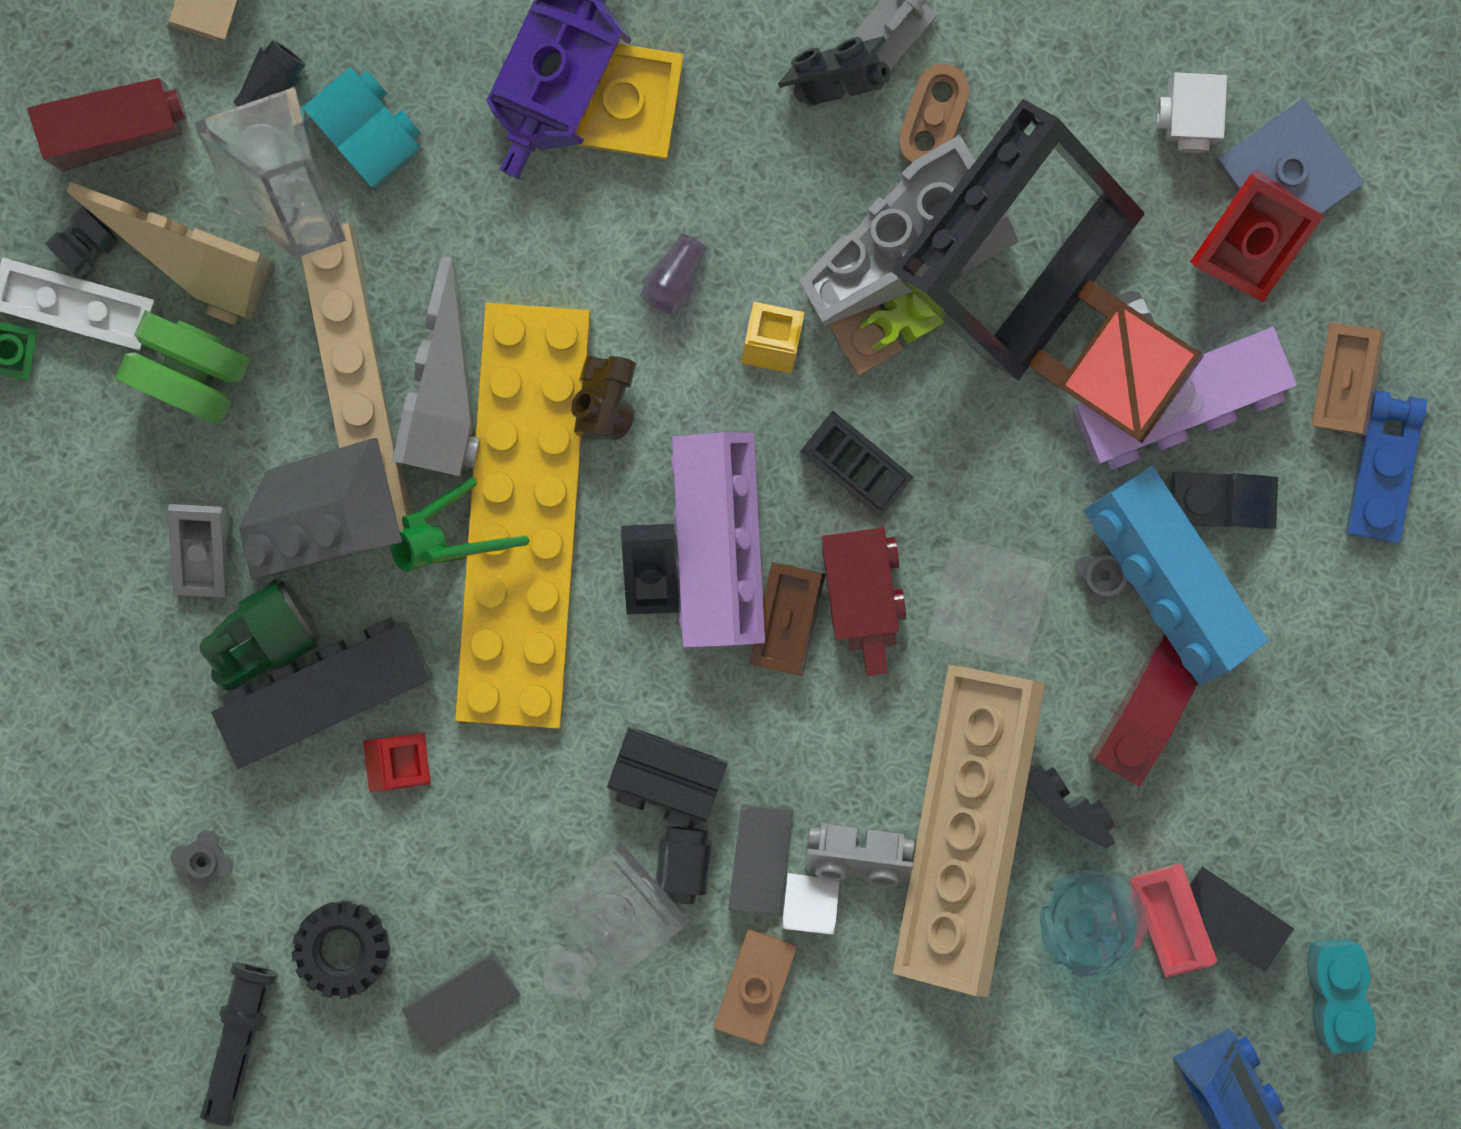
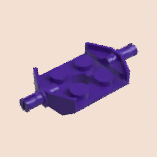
[486,0,632,180]

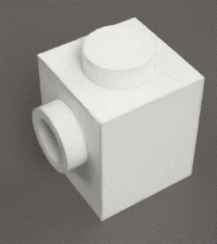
[1156,72,1227,153]

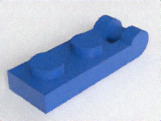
[1346,390,1427,543]

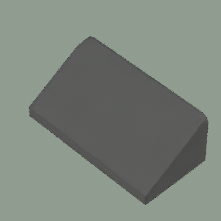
[728,804,793,914]
[402,951,521,1050]

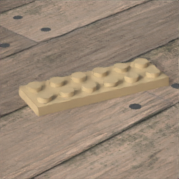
[893,664,1045,997]

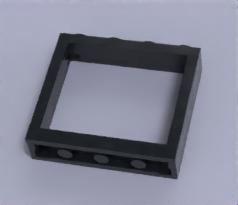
[892,99,1145,381]

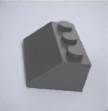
[239,438,402,580]

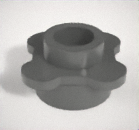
[1075,547,1134,606]
[171,830,233,893]

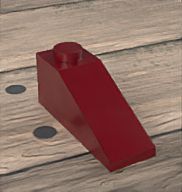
[1089,633,1198,787]

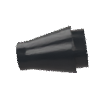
[233,39,306,121]

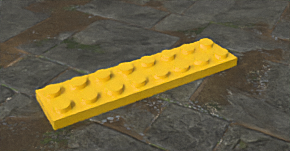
[455,303,591,728]

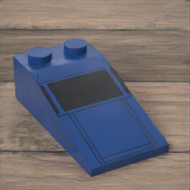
[1173,1029,1285,1129]

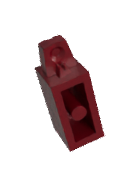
[820,527,907,676]

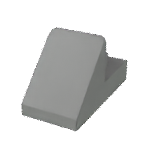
[167,504,232,598]

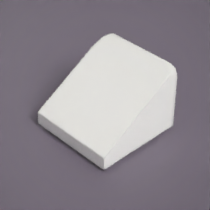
[782,873,840,935]

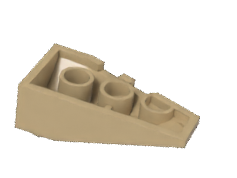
[67,182,274,326]

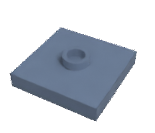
[1216,97,1365,213]

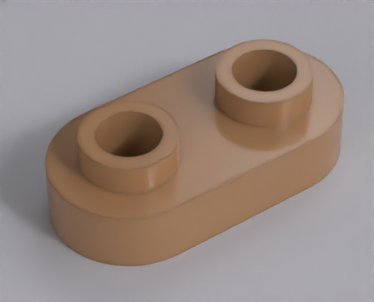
[898,64,969,164]

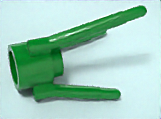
[390,478,530,572]

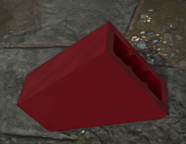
[27,78,187,172]

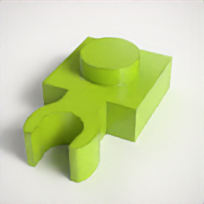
[859,292,945,350]

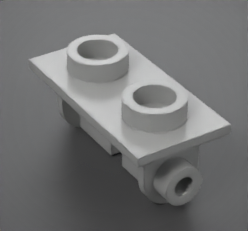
[849,0,938,94]
[804,823,914,887]

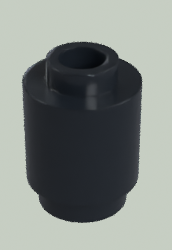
[655,826,712,904]

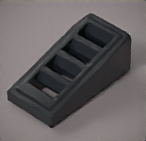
[799,411,913,518]

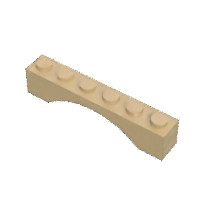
[297,223,412,530]

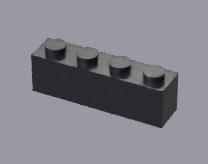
[211,617,434,770]

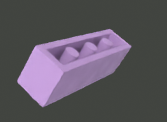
[1072,326,1297,470]
[671,432,765,647]

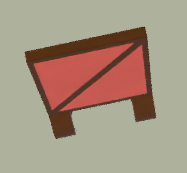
[1030,281,1204,443]

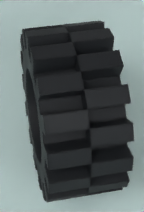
[291,900,390,999]

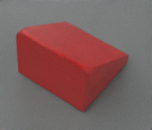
[363,733,431,792]

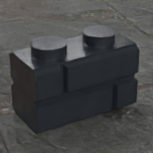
[607,726,728,828]

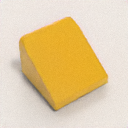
[741,302,805,373]

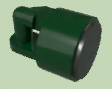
[199,578,320,691]

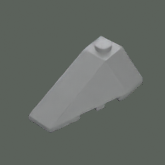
[799,135,1019,326]
[392,256,481,478]

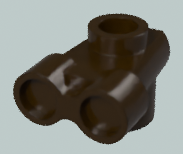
[571,356,637,440]

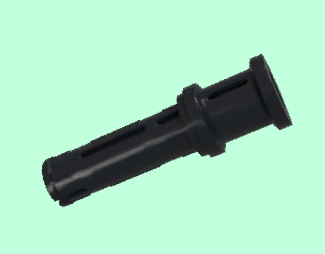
[199,962,278,1126]

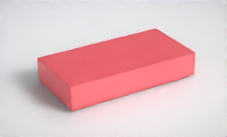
[1129,863,1218,978]

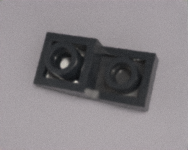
[1027,762,1116,848]

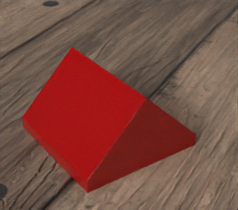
[1190,170,1324,302]

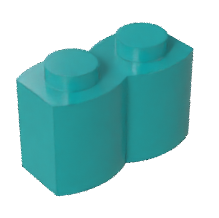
[303,66,422,191]
[1307,938,1376,1054]

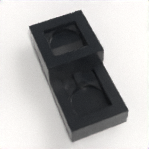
[1189,866,1295,972]

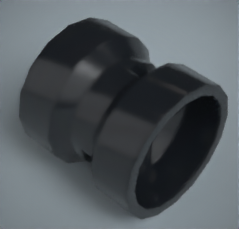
[45,206,120,280]

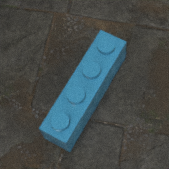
[1083,465,1269,686]

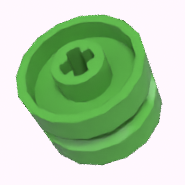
[115,310,252,426]

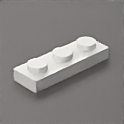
[0,257,157,352]

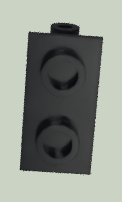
[778,36,891,106]

